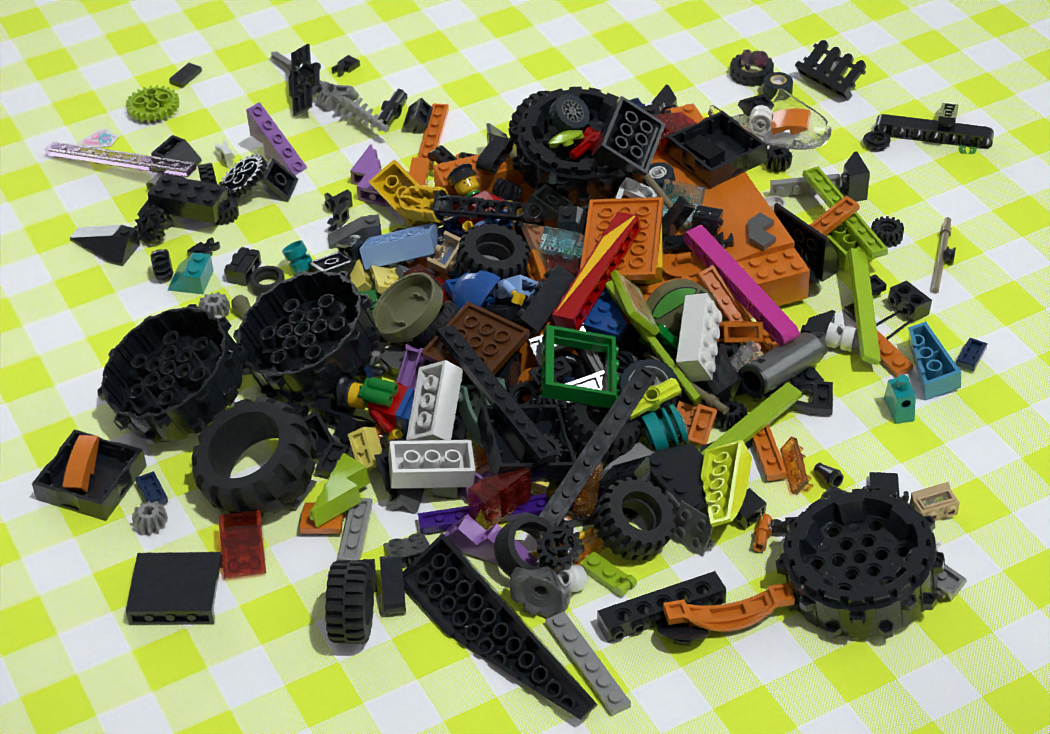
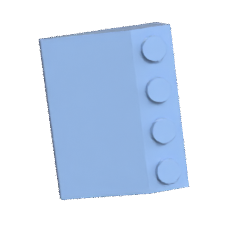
[359,222,437,270]

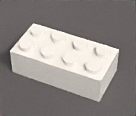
[676,293,722,382]
[406,360,463,441]
[388,440,475,488]

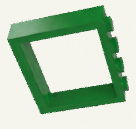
[541,325,619,408]

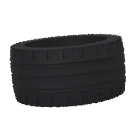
[494,514,562,577]

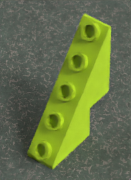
[310,453,370,527]

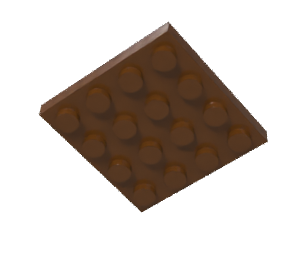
[421,302,530,382]

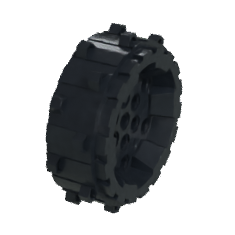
[511,86,637,206]
[233,271,380,402]
[97,304,248,445]
[775,489,945,639]

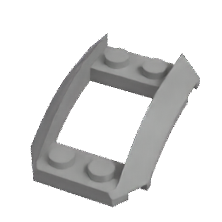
[528,323,605,404]

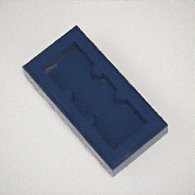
[956,337,988,372]
[135,471,168,505]

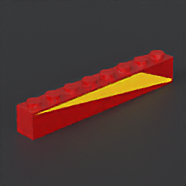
[552,212,641,330]

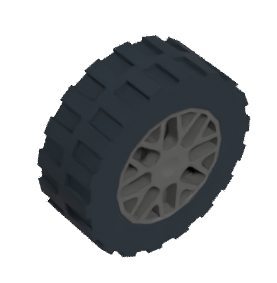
[549,94,590,132]

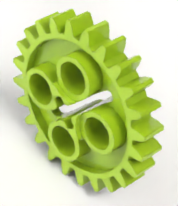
[125,85,180,123]

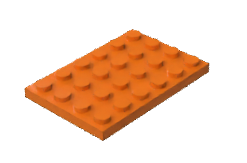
[580,197,664,281]

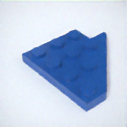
[549,287,627,341]

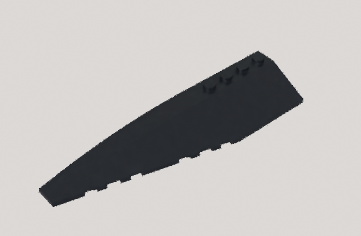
[403,533,598,721]

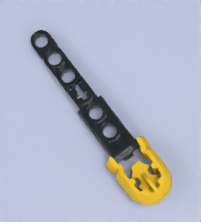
[399,185,546,223]

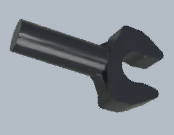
[715,232,734,249]

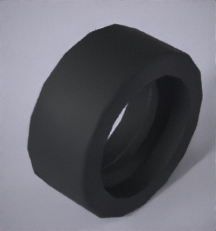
[250,265,285,296]

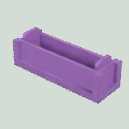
[396,344,426,391]

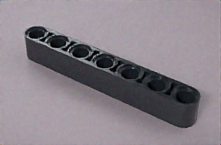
[874,114,994,149]

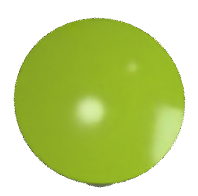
[548,130,584,148]

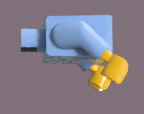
[493,275,538,306]

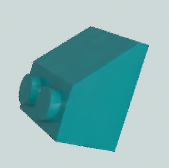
[168,253,214,294]

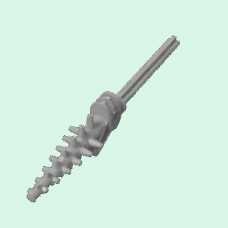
[270,51,389,133]

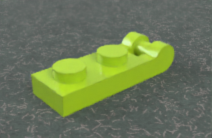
[579,551,637,597]

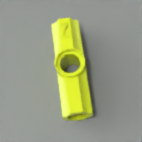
[628,378,681,420]

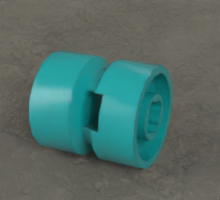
[282,240,313,274]

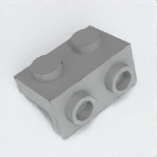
[935,564,967,601]

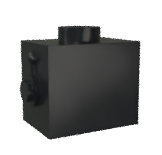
[691,205,724,236]
[733,488,767,530]

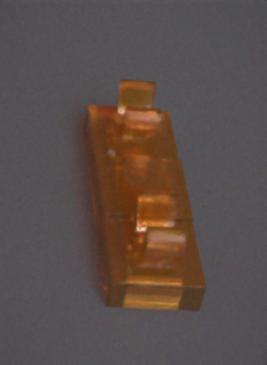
[780,436,813,495]
[573,460,604,515]

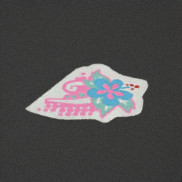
[77,128,119,148]

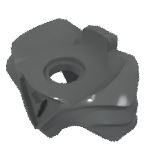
[510,566,572,618]

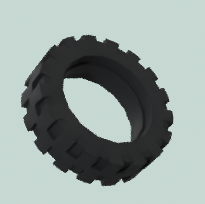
[730,51,774,87]
[416,300,460,347]

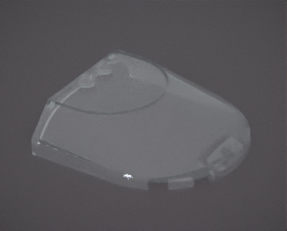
[708,88,832,150]

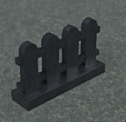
[794,40,866,100]

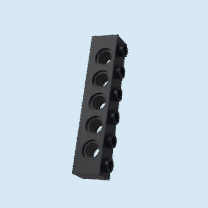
[597,571,726,643]

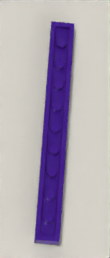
[418,486,606,534]

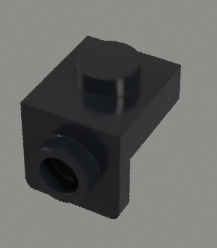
[324,189,353,212]

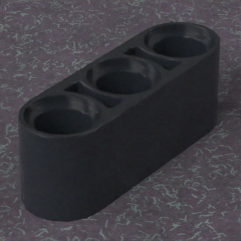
[476,135,514,174]
[380,554,406,615]

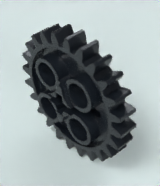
[219,154,268,199]

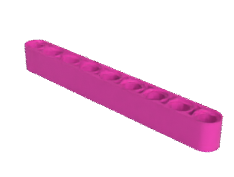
[683,225,799,346]

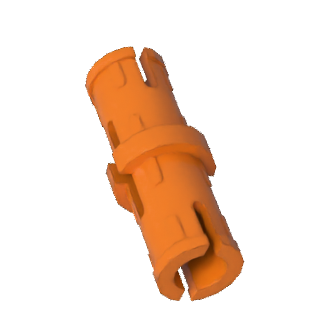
[753,513,772,552]

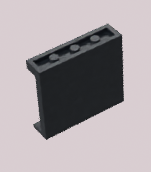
[126,552,224,625]

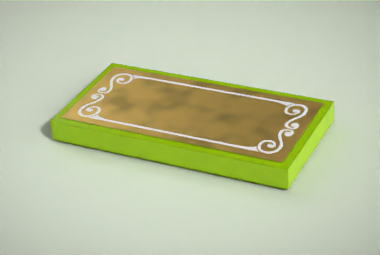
[610,270,660,335]

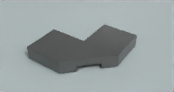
[748,212,776,251]

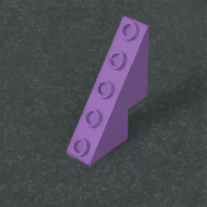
[246,102,307,176]
[350,144,389,207]
[444,514,538,566]

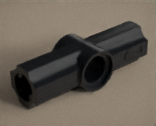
[377,88,408,126]

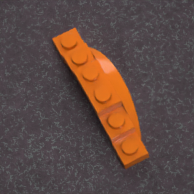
[663,583,795,632]

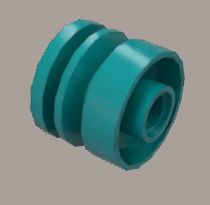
[641,404,689,452]

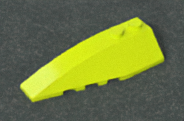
[701,440,752,527]

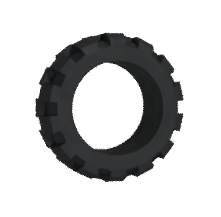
[192,397,317,520]

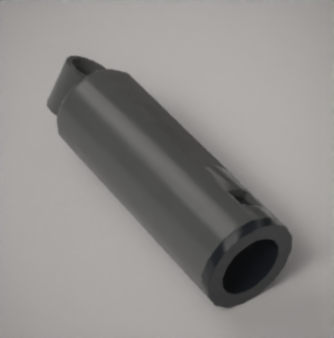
[738,332,827,398]

